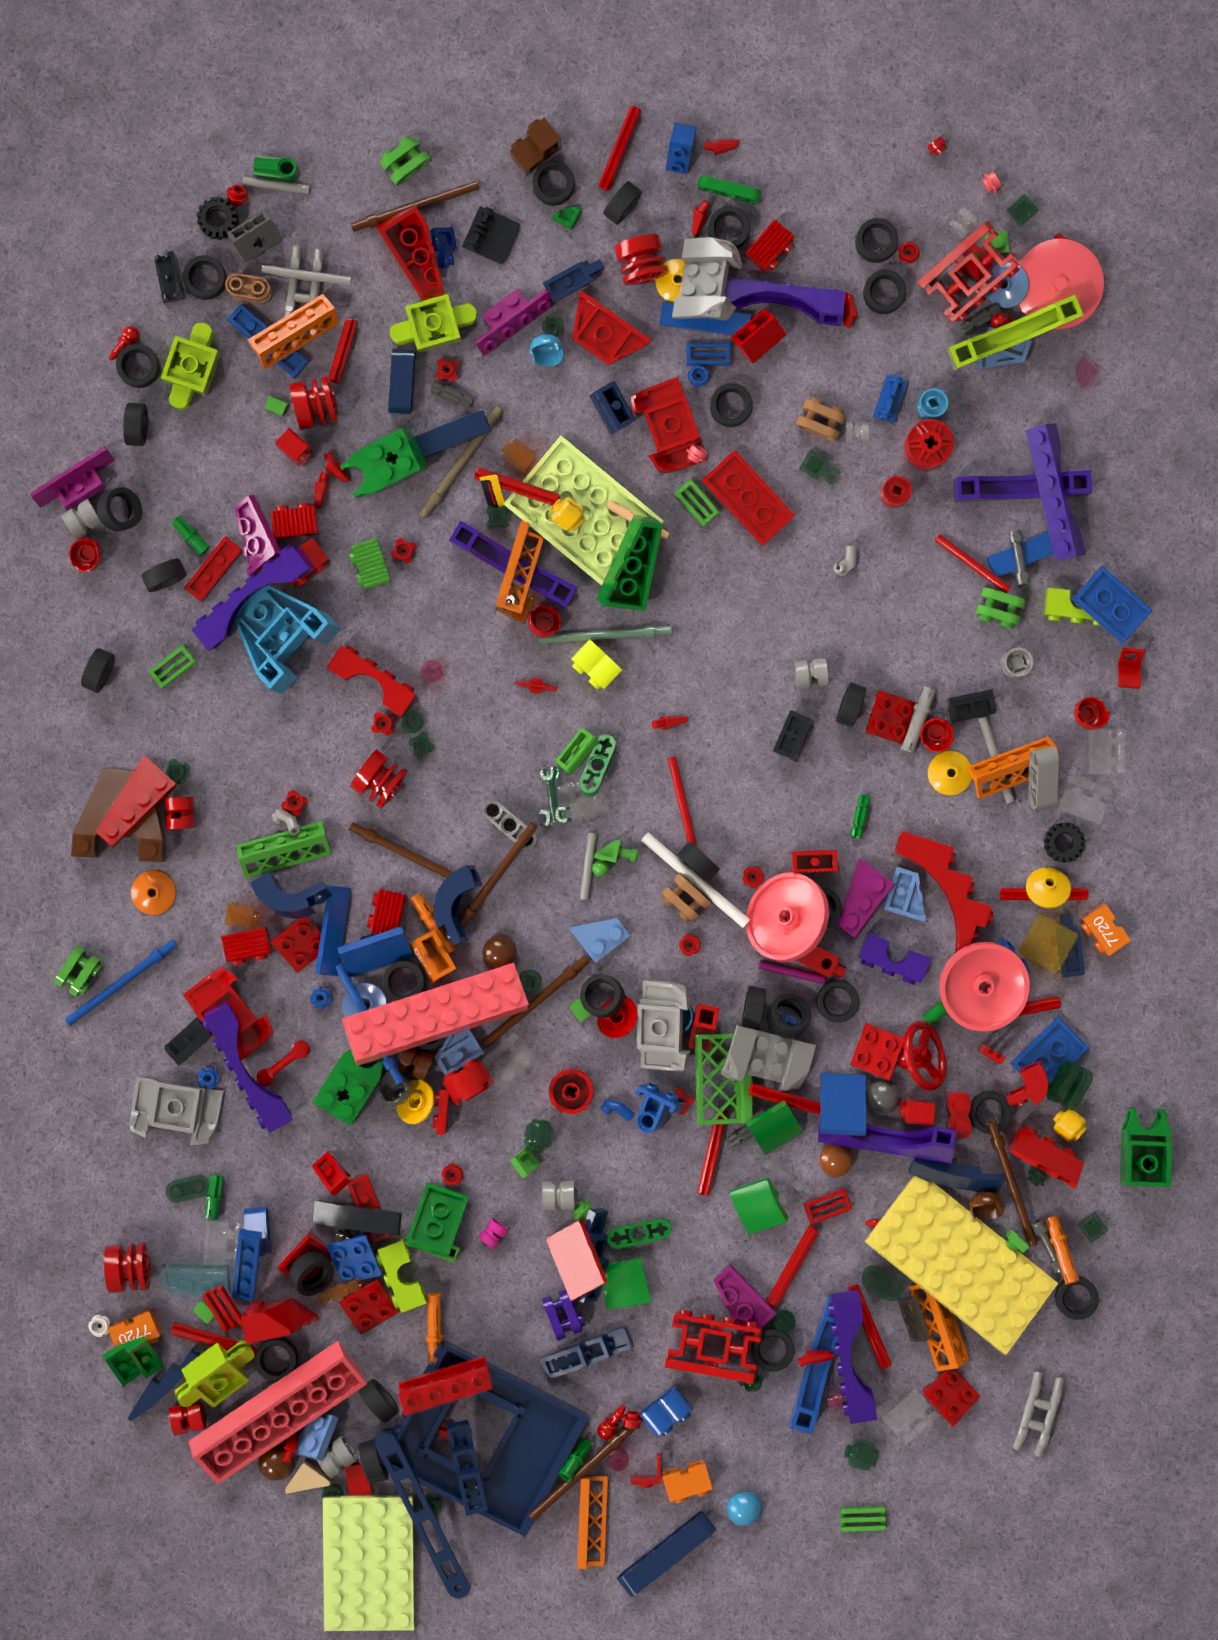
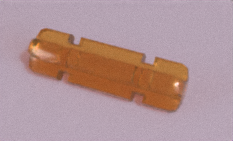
[318,1279,360,1304]

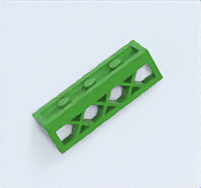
[237,821,332,878]

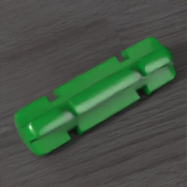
[850,794,871,838]

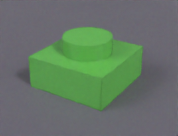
[984,230,1010,254]
[510,1147,541,1178]
[1004,1229,1029,1253]

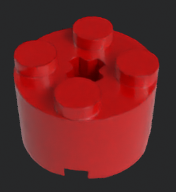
[443,1059,495,1107]
[549,1067,594,1114]

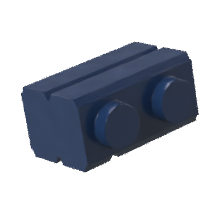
[589,381,636,435]

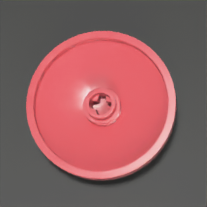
[1018,239,1104,330]
[746,873,829,962]
[939,942,1030,1031]

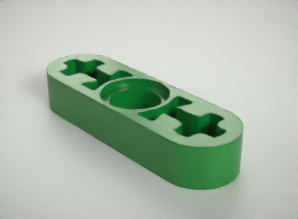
[697,176,762,204]
[579,735,616,797]
[607,1218,671,1249]

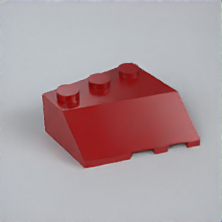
[1006,1125,1084,1189]
[240,1298,319,1344]

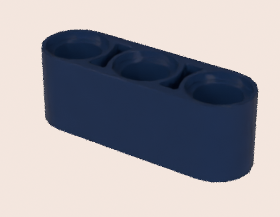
[388,349,415,415]

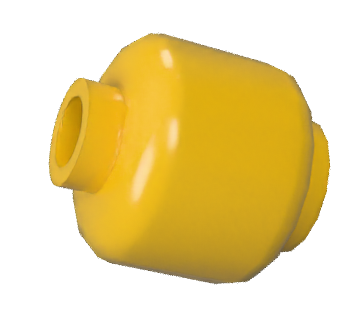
[551,498,585,531]
[1053,1108,1087,1142]

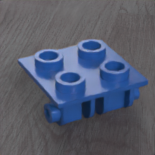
[326,1231,382,1284]

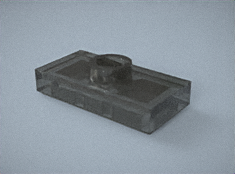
[898,1296,930,1342]

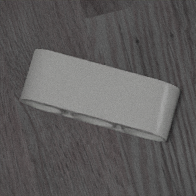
[1028,747,1059,809]
[483,800,537,850]

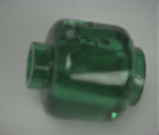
[523,1119,554,1153]
[844,1438,879,1471]

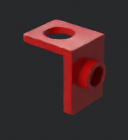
[1118,647,1145,689]
[630,1453,661,1488]

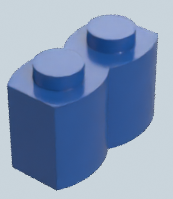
[640,1385,692,1437]

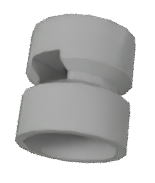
[61,499,102,539]
[1000,648,1033,678]
[794,658,829,690]
[542,1181,575,1211]
[317,1436,358,1478]

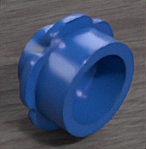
[688,365,709,387]
[310,987,332,1009]
[198,1067,220,1089]

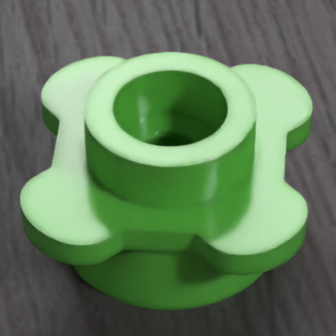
[573,1199,593,1221]

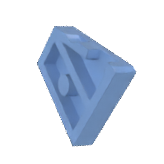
[975,327,1032,370]
[883,867,926,922]
[569,918,631,963]
[435,1029,484,1075]
[294,1413,339,1461]

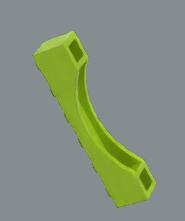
[947,295,1084,371]

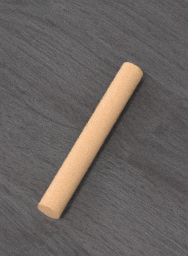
[607,500,669,541]

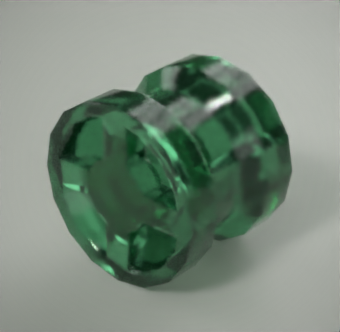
[519,970,542,992]

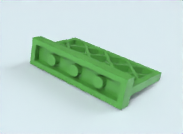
[695,1032,753,1125]

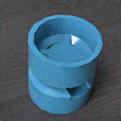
[916,388,948,420]

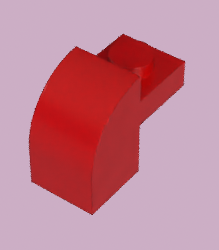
[688,1004,720,1052]
[1006,1060,1048,1106]

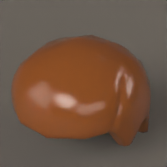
[819,1144,853,1177]

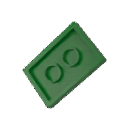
[405,1183,469,1259]

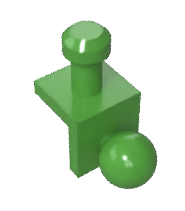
[592,840,639,877]

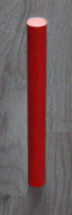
[935,534,1011,593]
[667,756,697,844]

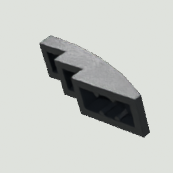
[312,1200,402,1235]

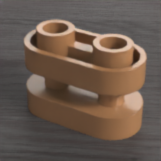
[225,273,273,304]
[795,398,847,442]
[661,874,712,923]

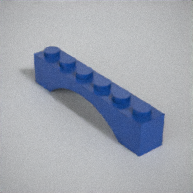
[789,1294,838,1434]

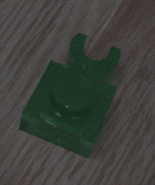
[799,449,841,485]

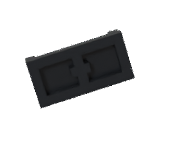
[154,251,185,304]
[946,689,997,723]
[773,710,814,762]
[164,1016,212,1066]

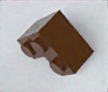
[510,118,562,176]

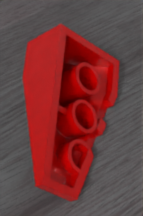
[375,205,445,301]

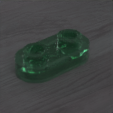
[165,1174,210,1203]
[861,1265,903,1301]

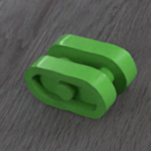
[380,136,431,186]
[975,588,1026,629]
[54,945,102,997]

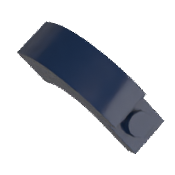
[434,865,483,945]
[250,872,332,919]

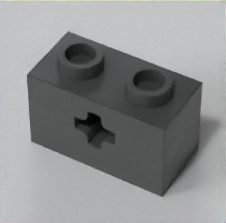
[227,209,283,263]

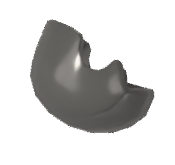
[379,1070,412,1106]
[866,1079,901,1114]

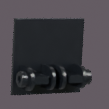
[462,206,520,265]

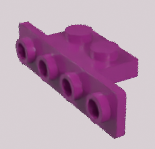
[475,289,555,356]
[30,447,115,511]

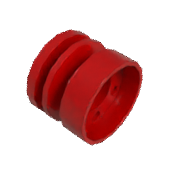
[614,234,669,286]
[289,376,338,430]
[904,419,954,471]
[349,749,408,809]
[104,1242,152,1293]

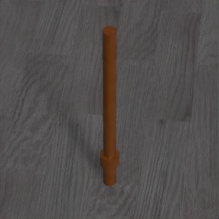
[351,181,480,232]
[349,822,453,878]
[460,822,538,928]
[482,955,590,1048]
[987,1120,1037,1247]
[528,1427,635,1521]

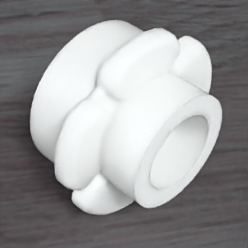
[88,1315,110,1337]

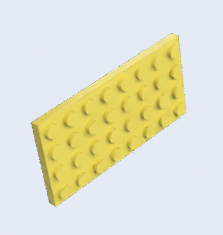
[864,1176,1058,1355]

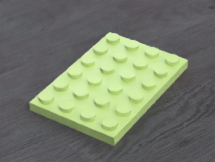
[504,436,664,586]
[323,1495,414,1631]

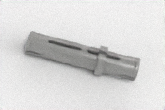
[901,686,937,754]

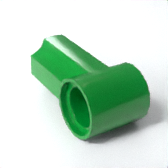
[253,156,300,182]

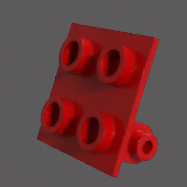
[865,690,916,745]
[270,916,321,973]
[850,1023,904,1081]
[339,1279,399,1334]
[922,1368,981,1427]

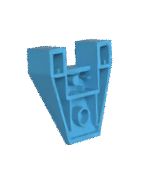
[235,586,341,694]

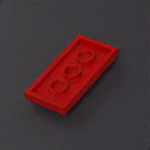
[702,450,795,546]

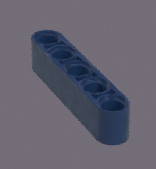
[617,1511,716,1597]

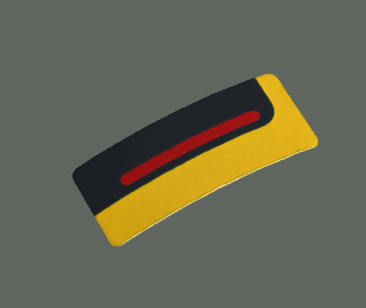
[480,475,506,509]

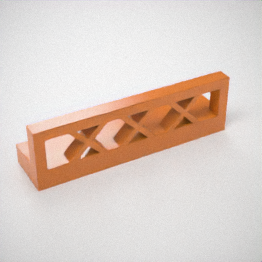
[248,294,340,370]
[495,521,544,614]
[967,736,1060,799]
[909,1284,970,1371]
[577,1475,608,1570]

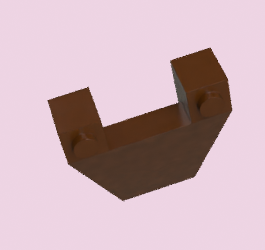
[71,769,166,862]

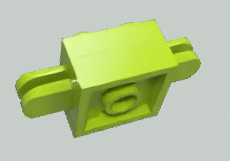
[390,294,477,353]
[161,323,221,410]
[175,1341,254,1408]

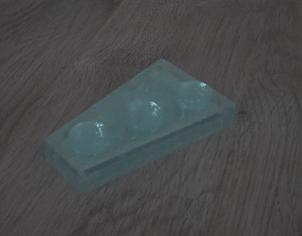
[161,1264,232,1308]

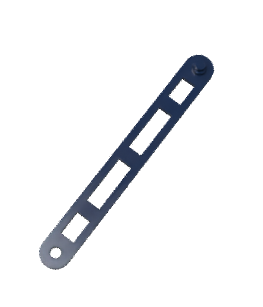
[375,1432,469,1598]

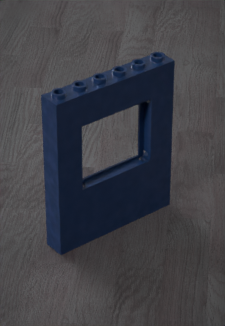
[382,1340,589,1537]

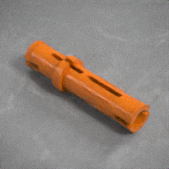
[409,892,457,954]
[1045,1216,1080,1285]
[426,1292,443,1362]

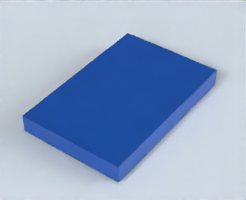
[1072,566,1153,644]
[337,927,414,978]
[1010,1016,1090,1089]
[820,1073,866,1136]

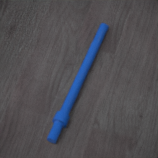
[65,939,178,1026]
[335,963,405,1085]

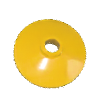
[656,259,685,303]
[928,751,972,795]
[1026,867,1071,908]
[396,1080,434,1124]

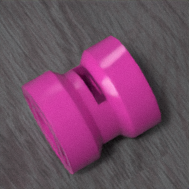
[478,1218,509,1250]

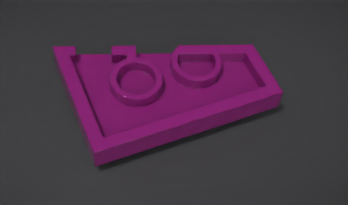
[235,495,281,576]
[837,858,896,938]
[713,1264,777,1342]

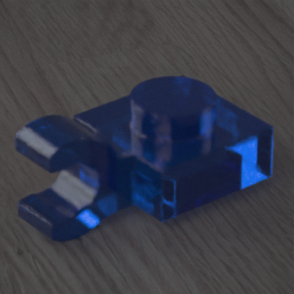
[430,227,457,269]

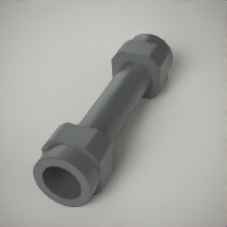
[1008,530,1031,586]
[1031,1219,1061,1273]

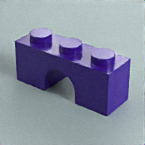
[857,932,931,985]

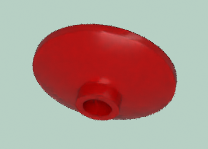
[597,996,638,1039]

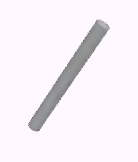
[261,265,352,286]
[978,717,1015,804]

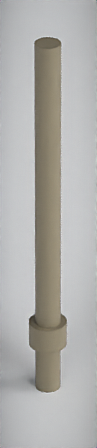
[418,406,503,520]

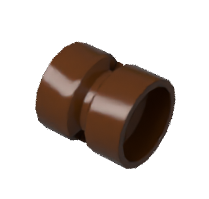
[397,1047,435,1081]

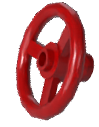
[898,1020,947,1091]

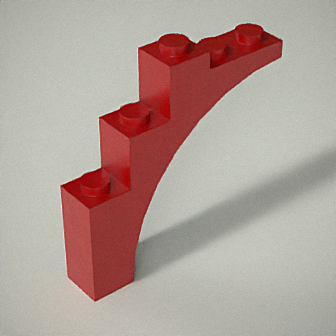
[894,831,994,954]

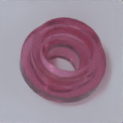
[421,660,443,683]
[827,1390,843,1413]
[607,1450,629,1471]

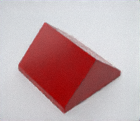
[277,1230,331,1281]

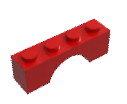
[326,645,417,718]

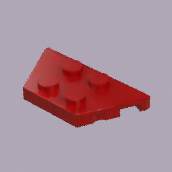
[572,290,651,366]

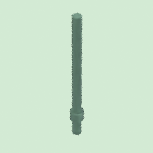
[538,625,672,644]

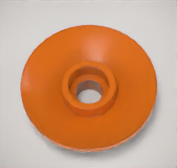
[131,870,176,915]

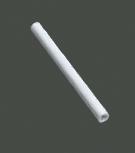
[641,832,750,928]

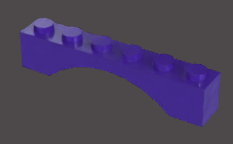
[724,277,845,327]
[1026,423,1086,561]
[953,470,1092,502]
[449,521,577,609]
[192,545,315,651]
[202,1000,293,1133]
[818,1123,956,1164]
[828,1290,877,1424]

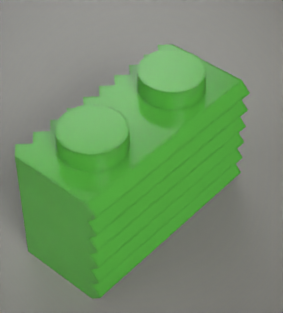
[349,538,392,590]

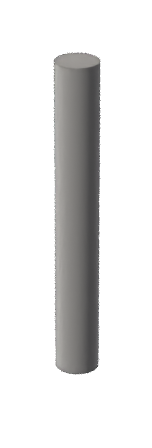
[242,176,310,194]
[580,833,597,900]

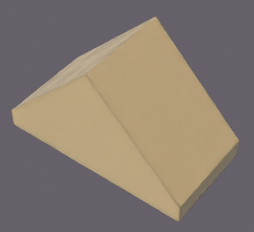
[285,1459,332,1494]

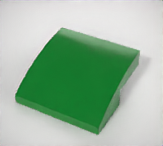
[746,1100,803,1155]
[730,1178,789,1235]
[602,1257,651,1310]
[102,1337,164,1386]

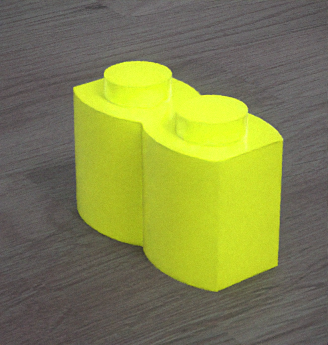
[571,639,622,690]

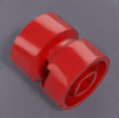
[880,476,912,508]
[165,797,196,830]
[169,1400,207,1436]

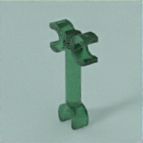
[539,766,572,827]

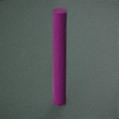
[758,960,826,984]

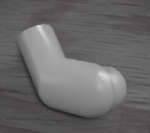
[834,546,857,576]
[272,809,300,835]

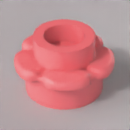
[982,172,1002,193]
[686,444,708,464]

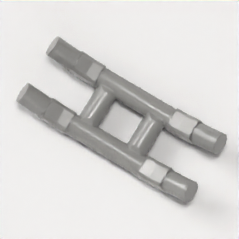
[284,245,324,317]
[1013,1372,1064,1457]

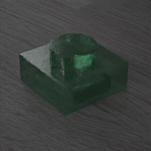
[1007,194,1039,227]
[1076,1211,1108,1243]

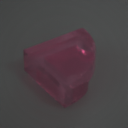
[1075,357,1098,388]

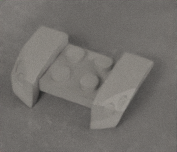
[672,237,742,320]
[637,980,691,1072]
[721,1026,816,1091]
[129,1076,224,1145]

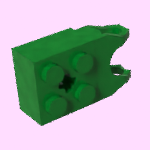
[340,428,429,498]
[312,1049,384,1126]
[1120,1108,1172,1188]

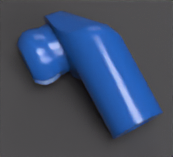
[601,1099,635,1121]

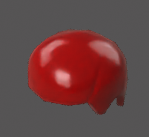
[69,538,103,573]
[528,605,561,638]
[1074,697,1111,730]
[920,717,954,753]

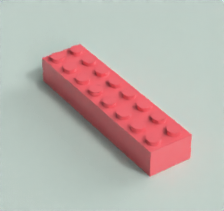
[342,963,529,1066]
[188,1341,367,1485]

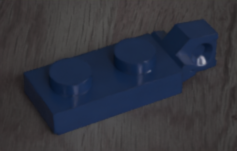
[543,259,604,304]
[1056,914,1085,978]

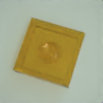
[1018,913,1079,974]

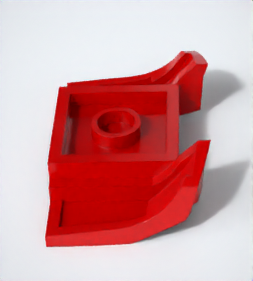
[631,377,708,474]
[183,967,273,1061]

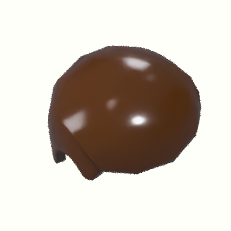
[482,934,517,969]
[969,1191,1004,1220]
[258,1446,294,1481]

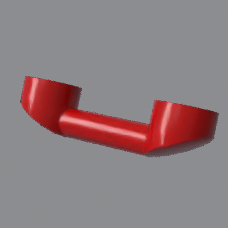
[256,1040,310,1086]

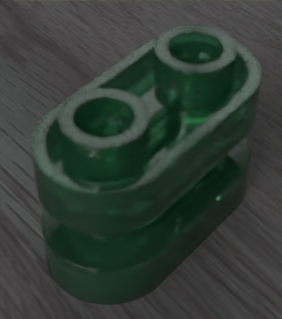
[1046,1060,1093,1110]

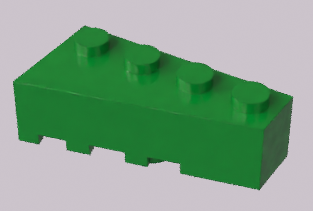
[596,515,663,611]

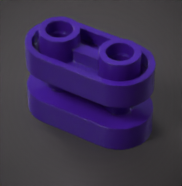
[542,1290,586,1341]

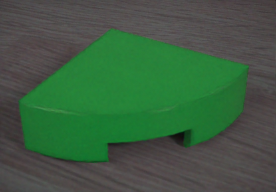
[551,207,582,230]

